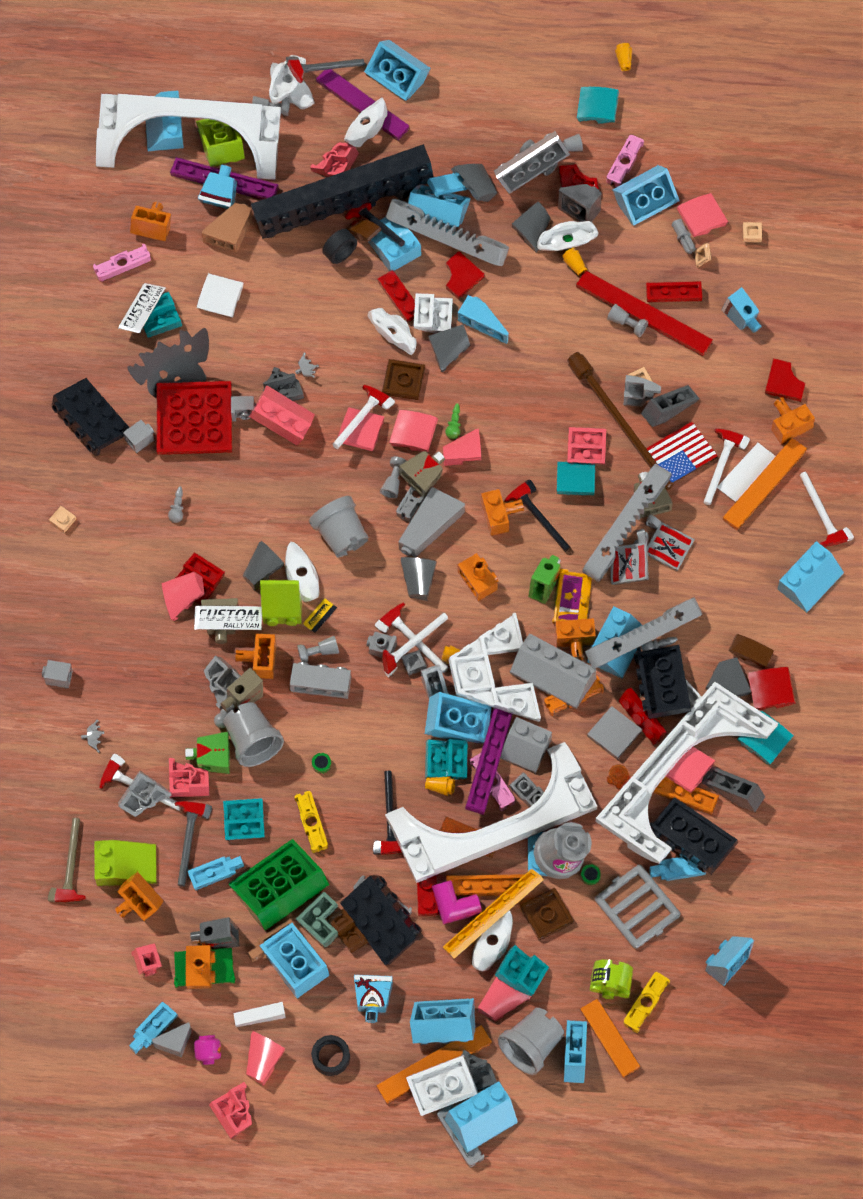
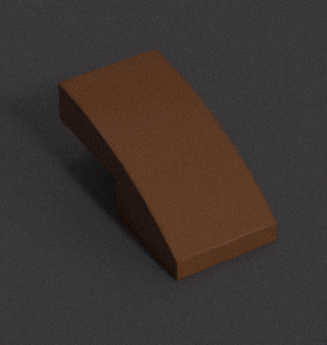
[346,218,382,241]
[728,634,774,668]
[327,908,368,954]

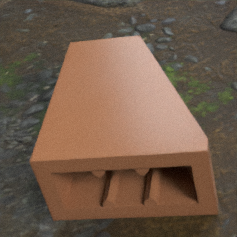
[202,203,253,253]

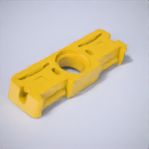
[295,791,328,853]
[623,972,670,1033]

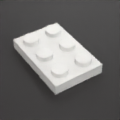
[406,1055,478,1116]

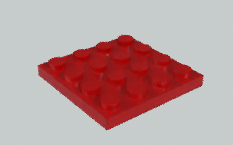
[157,381,232,455]

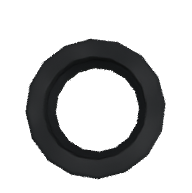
[322,229,357,264]
[311,1035,350,1076]

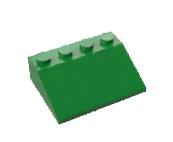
[229,839,330,931]

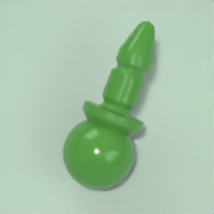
[445,403,461,439]

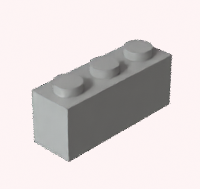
[290,662,351,699]

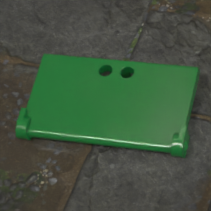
[174,948,236,988]

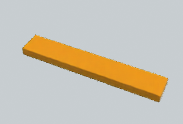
[443,869,544,958]

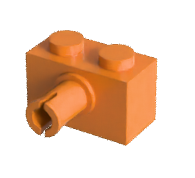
[130,202,171,241]
[771,397,815,445]
[481,489,524,536]
[457,553,499,601]
[555,618,596,661]
[235,634,276,679]
[115,871,164,921]
[186,945,215,989]

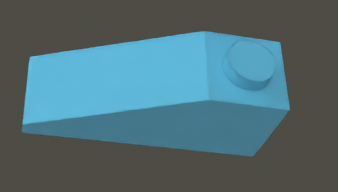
[458,295,509,344]
[564,1020,587,1083]

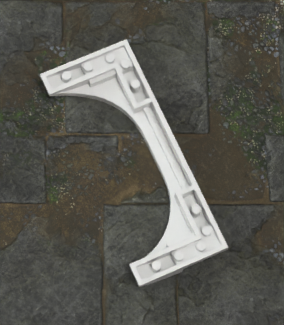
[96,94,281,180]
[596,682,778,864]
[385,742,598,883]

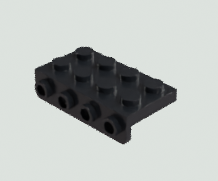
[52,378,130,456]
[634,645,692,719]
[650,797,738,875]
[340,875,423,966]

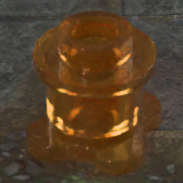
[606,764,630,790]

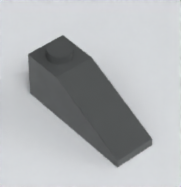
[641,385,700,427]
[702,767,765,812]

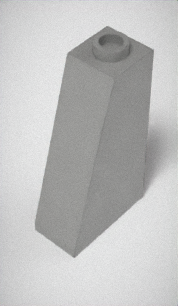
[398,487,465,557]

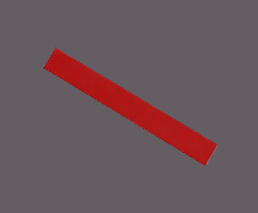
[576,271,713,356]

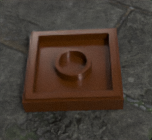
[382,359,425,400]
[520,888,574,941]

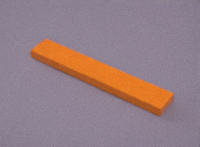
[722,438,807,531]
[376,1025,492,1104]

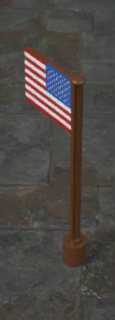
[567,352,718,490]

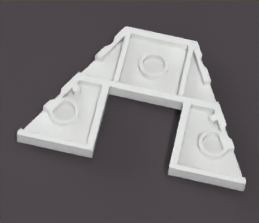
[449,613,541,722]

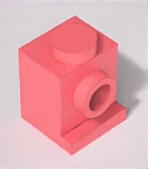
[131,943,162,977]

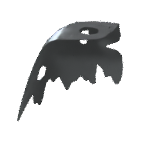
[127,328,209,399]

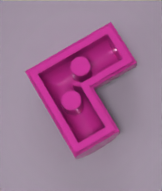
[432,881,482,925]

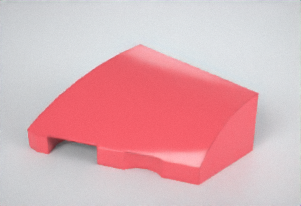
[310,142,359,177]
[443,429,481,466]
[162,572,204,621]
[169,758,209,797]
[246,1031,285,1086]
[209,1082,252,1139]

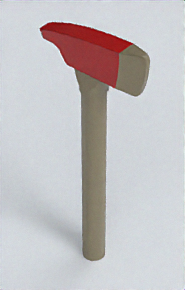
[48,818,86,902]

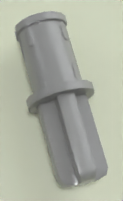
[671,219,696,254]

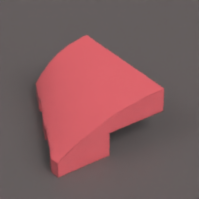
[478,977,532,1022]

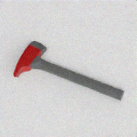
[286,56,365,83]
[174,801,212,887]

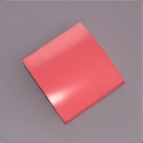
[677,193,728,237]
[338,407,384,451]
[389,410,438,452]
[567,427,606,464]
[665,747,715,793]

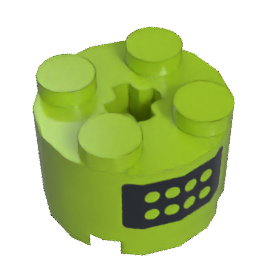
[589,960,633,999]

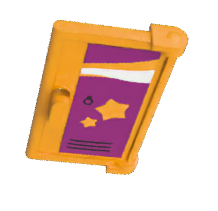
[552,569,592,624]

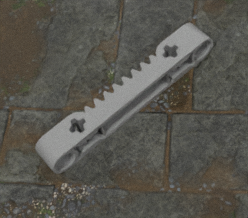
[386,199,509,266]
[582,464,672,582]
[585,597,703,669]

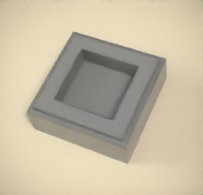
[401,650,427,675]

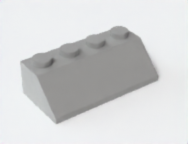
[494,131,570,194]
[510,634,596,709]

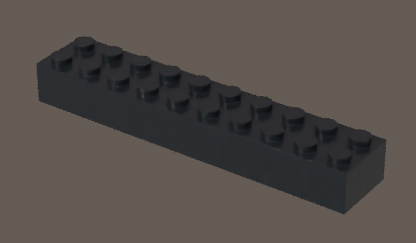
[251,144,434,239]

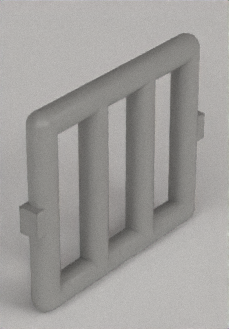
[595,865,681,949]

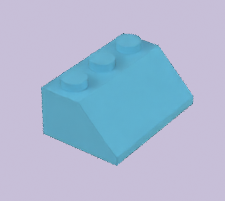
[364,40,431,101]
[146,91,184,151]
[613,165,680,226]
[408,184,471,228]
[777,541,844,613]
[587,606,642,679]
[410,998,475,1044]
[445,1081,518,1153]

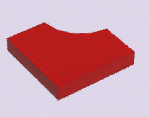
[559,164,599,189]
[446,251,485,300]
[765,358,806,402]

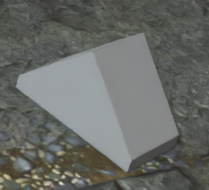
[421,664,448,699]
[152,1022,192,1057]

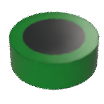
[312,753,331,773]
[581,864,601,885]

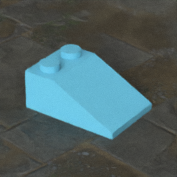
[368,217,421,272]
[425,692,491,744]
[260,923,330,998]
[705,936,754,986]

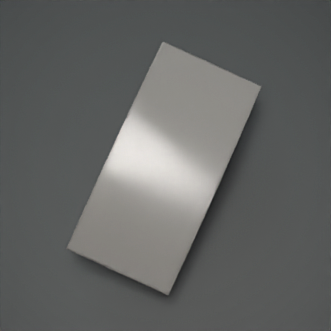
[509,772,544,808]

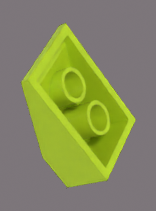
[196,119,245,167]
[260,580,302,626]
[94,840,157,886]

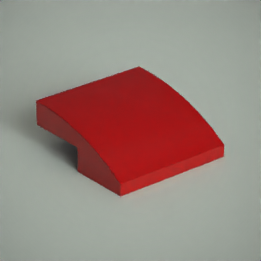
[176,552,225,606]
[748,667,796,711]

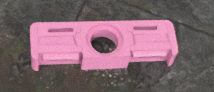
[606,135,644,187]
[93,244,151,281]
[470,753,515,811]

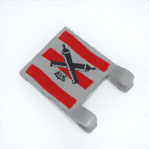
[633,515,695,571]
[611,529,649,585]

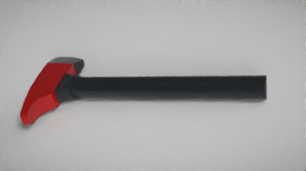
[345,202,405,247]
[504,480,570,552]
[373,770,402,855]

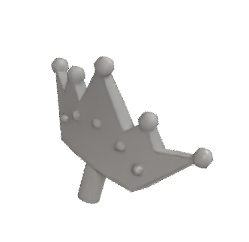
[295,353,319,378]
[81,720,105,752]

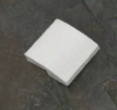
[197,273,244,318]
[414,294,453,333]

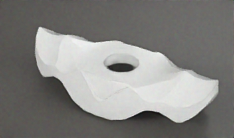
[269,55,306,105]
[270,63,315,110]
[344,98,387,147]
[537,221,599,251]
[368,308,417,355]
[285,542,320,602]
[472,911,513,971]

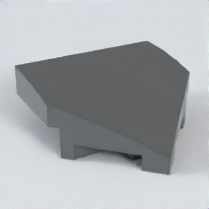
[263,367,304,401]
[705,657,751,697]
[461,1050,497,1092]

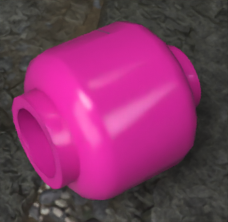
[194,1035,221,1065]

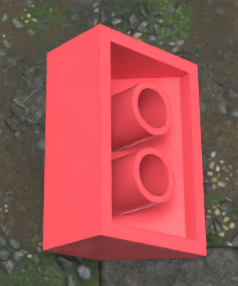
[249,386,315,445]

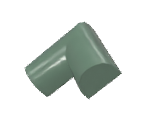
[296,892,338,947]

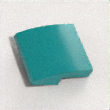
[577,87,619,124]
[143,292,182,338]
[557,462,595,495]
[737,711,794,765]
[425,739,468,780]
[223,798,265,840]
[495,945,549,996]

